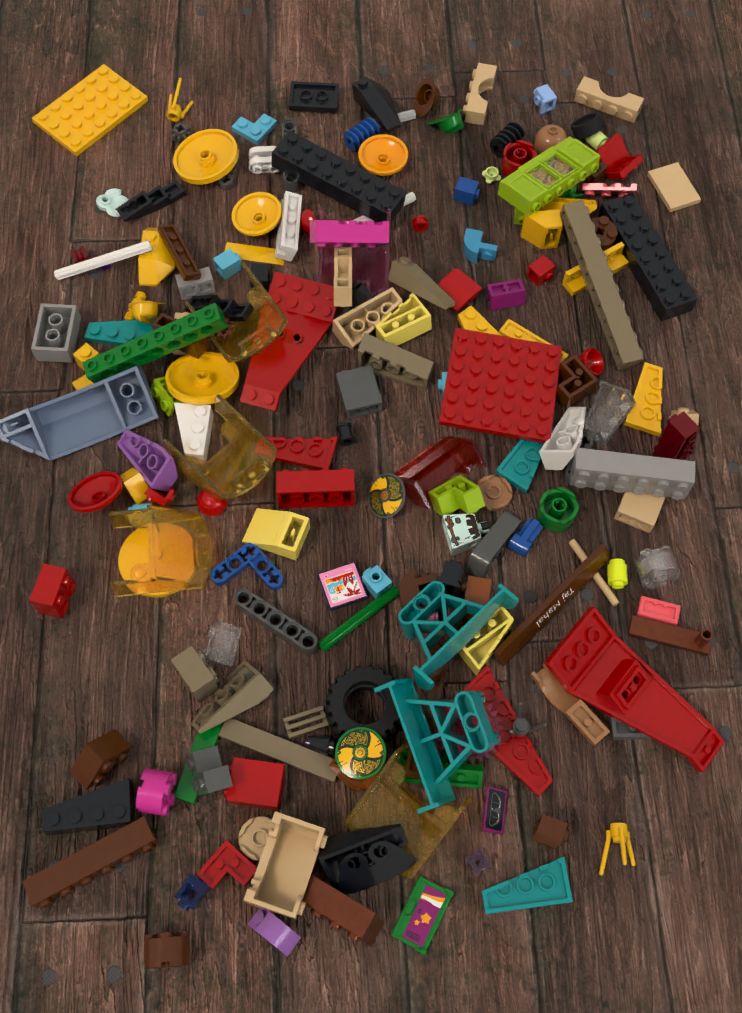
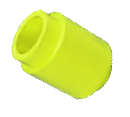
[607,559,628,589]

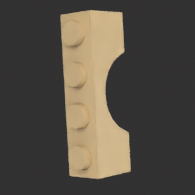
[462,63,497,125]
[574,76,644,123]
[334,247,352,307]

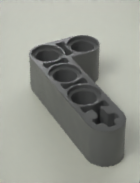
[464,511,522,578]

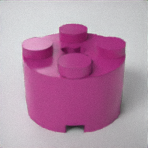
[136,768,178,816]

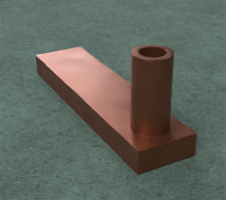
[627,615,713,656]

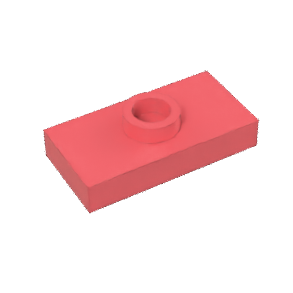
[637,596,681,626]

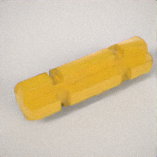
[124,291,146,320]

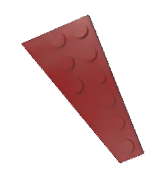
[445,665,553,797]

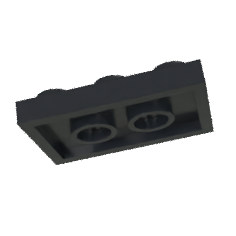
[288,81,339,113]

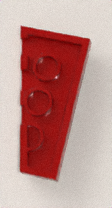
[256,437,338,470]

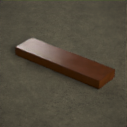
[158,224,201,281]

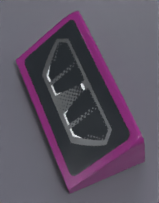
[481,786,507,835]

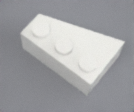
[174,403,214,465]

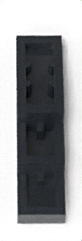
[116,180,186,222]
[185,295,254,322]

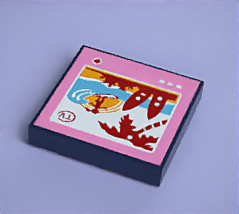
[318,562,368,611]

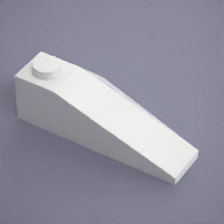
[539,407,586,470]

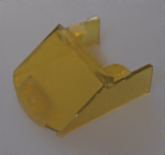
[184,261,288,363]
[162,394,277,500]
[109,505,213,597]
[344,743,473,880]

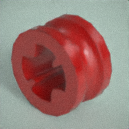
[412,215,428,232]

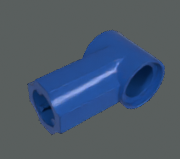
[507,518,543,558]

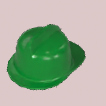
[426,108,464,134]

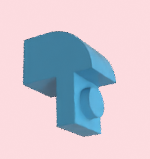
[463,228,498,264]

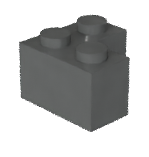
[187,746,233,796]

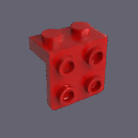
[596,133,643,180]

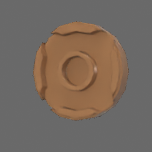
[477,475,512,512]

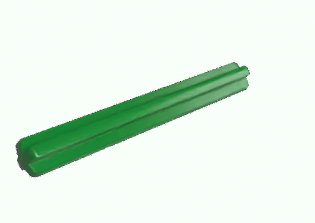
[318,586,399,652]

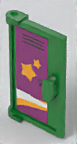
[391,876,455,956]

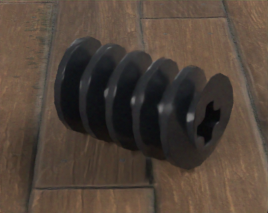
[490,122,525,158]

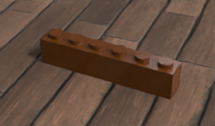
[22,816,158,909]

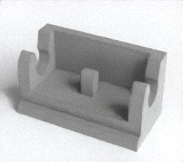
[175,267,216,300]

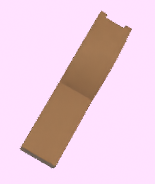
[530,663,610,746]

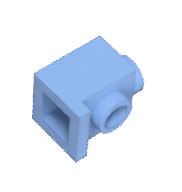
[533,84,557,114]

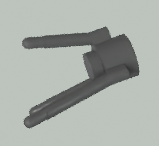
[509,702,547,737]

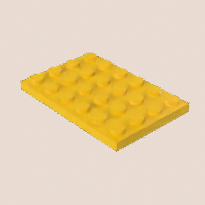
[32,64,148,157]

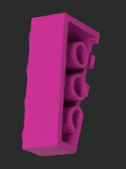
[310,220,389,248]

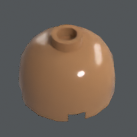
[534,124,567,158]

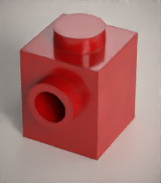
[526,255,556,287]

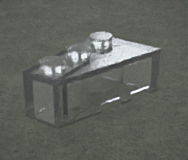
[584,380,636,446]

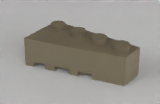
[358,332,434,389]

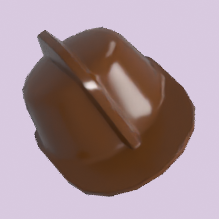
[413,78,440,118]

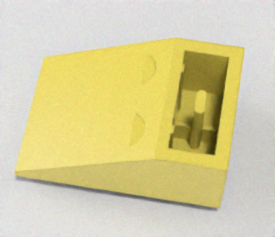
[242,508,310,561]

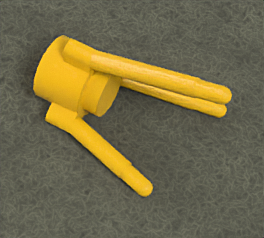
[166,78,194,122]
[599,823,636,875]

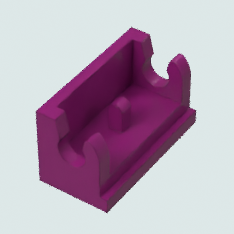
[487,279,526,311]

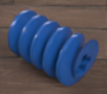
[344,117,381,151]

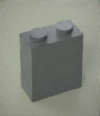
[336,365,382,419]

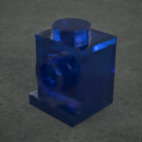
[174,873,211,912]

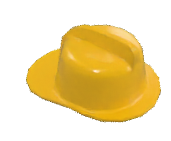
[128,301,166,324]

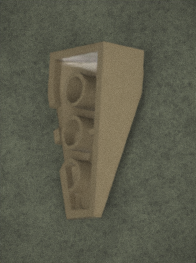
[388,257,455,310]
[191,660,274,734]

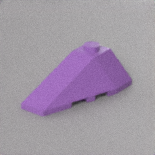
[117,429,178,492]

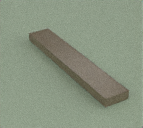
[218,718,337,783]

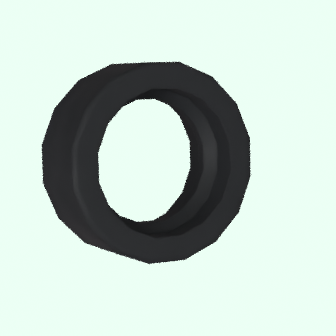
[571,112,604,139]

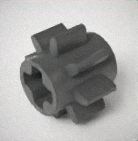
[171,123,191,145]

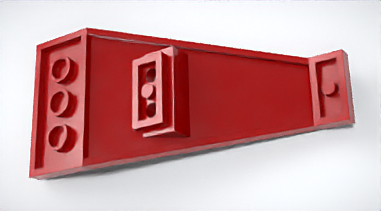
[240,271,338,412]

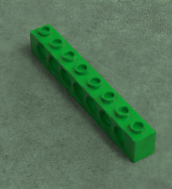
[82,303,228,383]

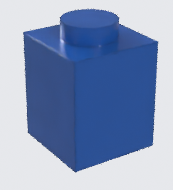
[454,176,481,205]

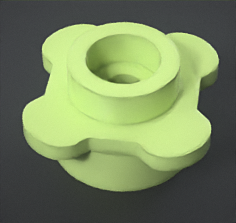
[482,166,501,184]

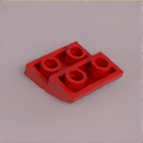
[437,268,483,313]

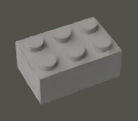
[31,303,81,363]

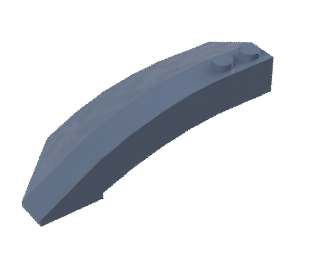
[0,366,159,461]

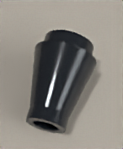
[305,736,338,757]

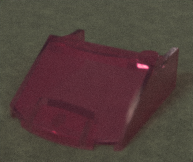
[318,207,392,296]

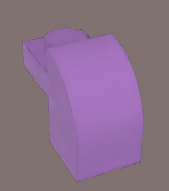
[248,908,301,956]

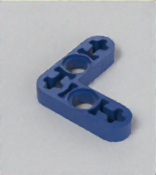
[210,543,284,591]

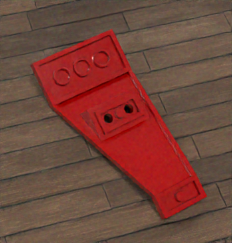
[544,607,725,772]

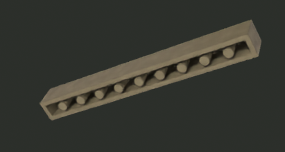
[560,200,643,370]

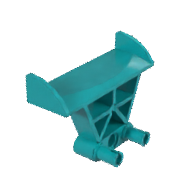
[398,581,519,691]
[374,678,501,814]

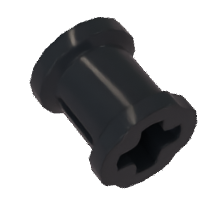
[336,422,356,446]

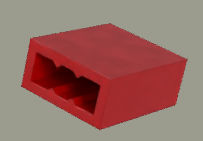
[223,757,285,811]

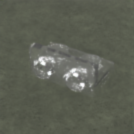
[203,621,242,668]

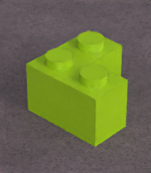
[428,475,485,517]

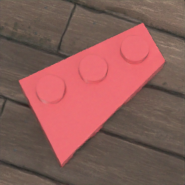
[580,183,637,197]

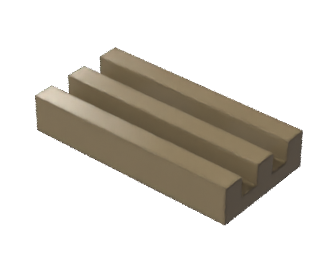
[283,706,329,740]

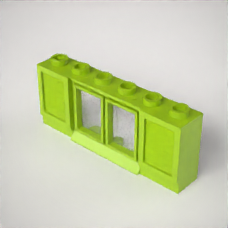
[498,137,601,216]

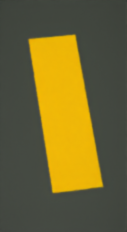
[225,242,285,265]

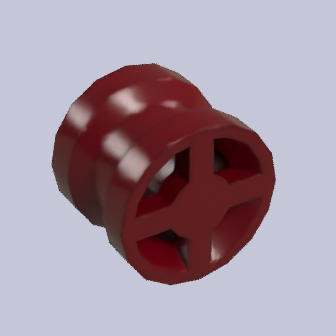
[70,246,88,264]

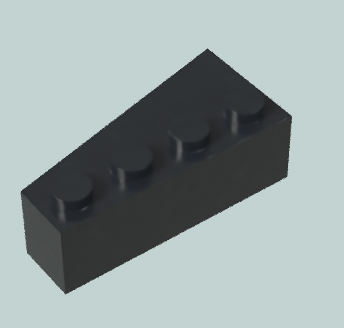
[42,778,135,836]

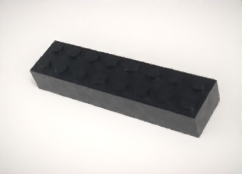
[271,131,406,225]
[598,193,698,322]

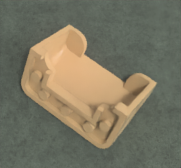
[244,811,328,919]

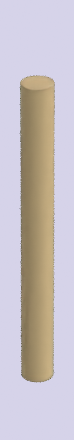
[569,539,620,607]

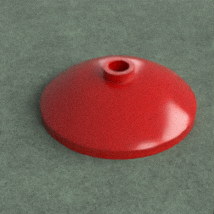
[68,471,123,513]

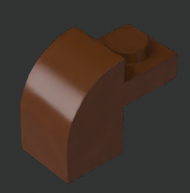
[399,571,437,609]

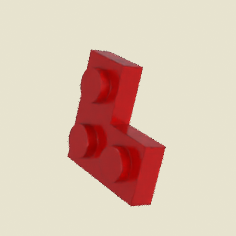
[197,840,257,890]

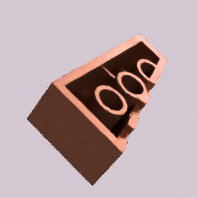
[302,874,384,947]

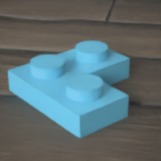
[231,114,277,146]

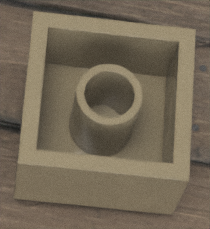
[171,646,219,703]

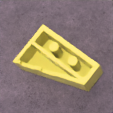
[375,293,432,346]
[458,606,514,676]

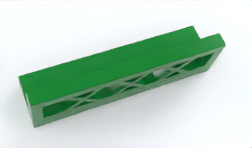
[397,749,483,789]

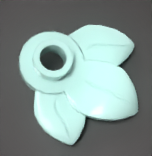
[96,188,129,217]

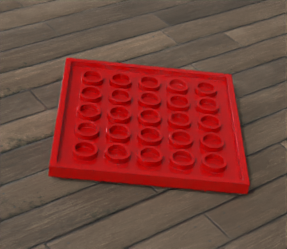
[438,328,562,444]

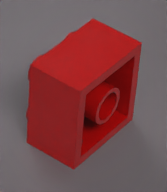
[29,563,76,619]

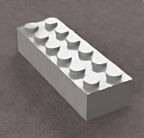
[570,448,695,500]

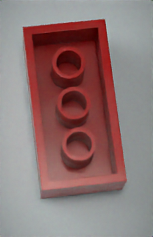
[276,468,355,509]

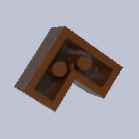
[556,354,598,409]
[70,729,132,790]

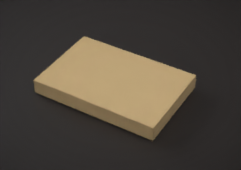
[647,162,701,212]

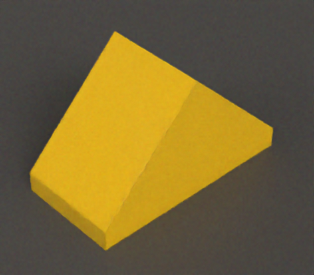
[120,468,148,504]

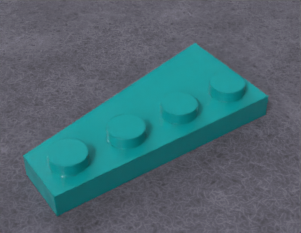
[84,319,156,346]

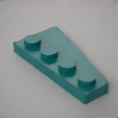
[495,426,554,493]
[481,857,573,915]

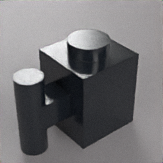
[348,278,373,310]

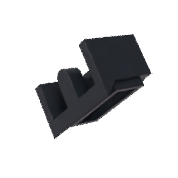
[440,560,464,598]

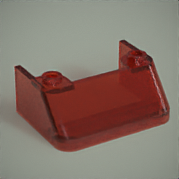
[394,436,487,509]

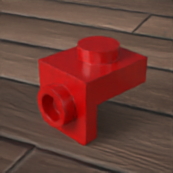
[144,486,176,507]

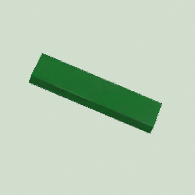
[174,722,223,805]

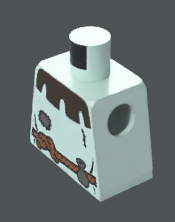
[442,513,490,556]

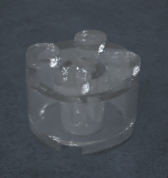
[635,546,681,589]

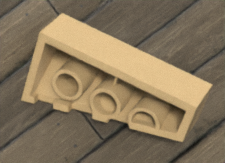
[332,287,403,349]

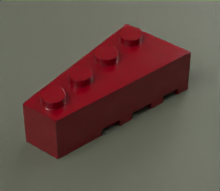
[652,411,700,460]

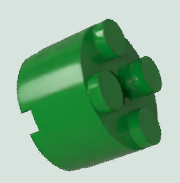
[537,487,579,533]

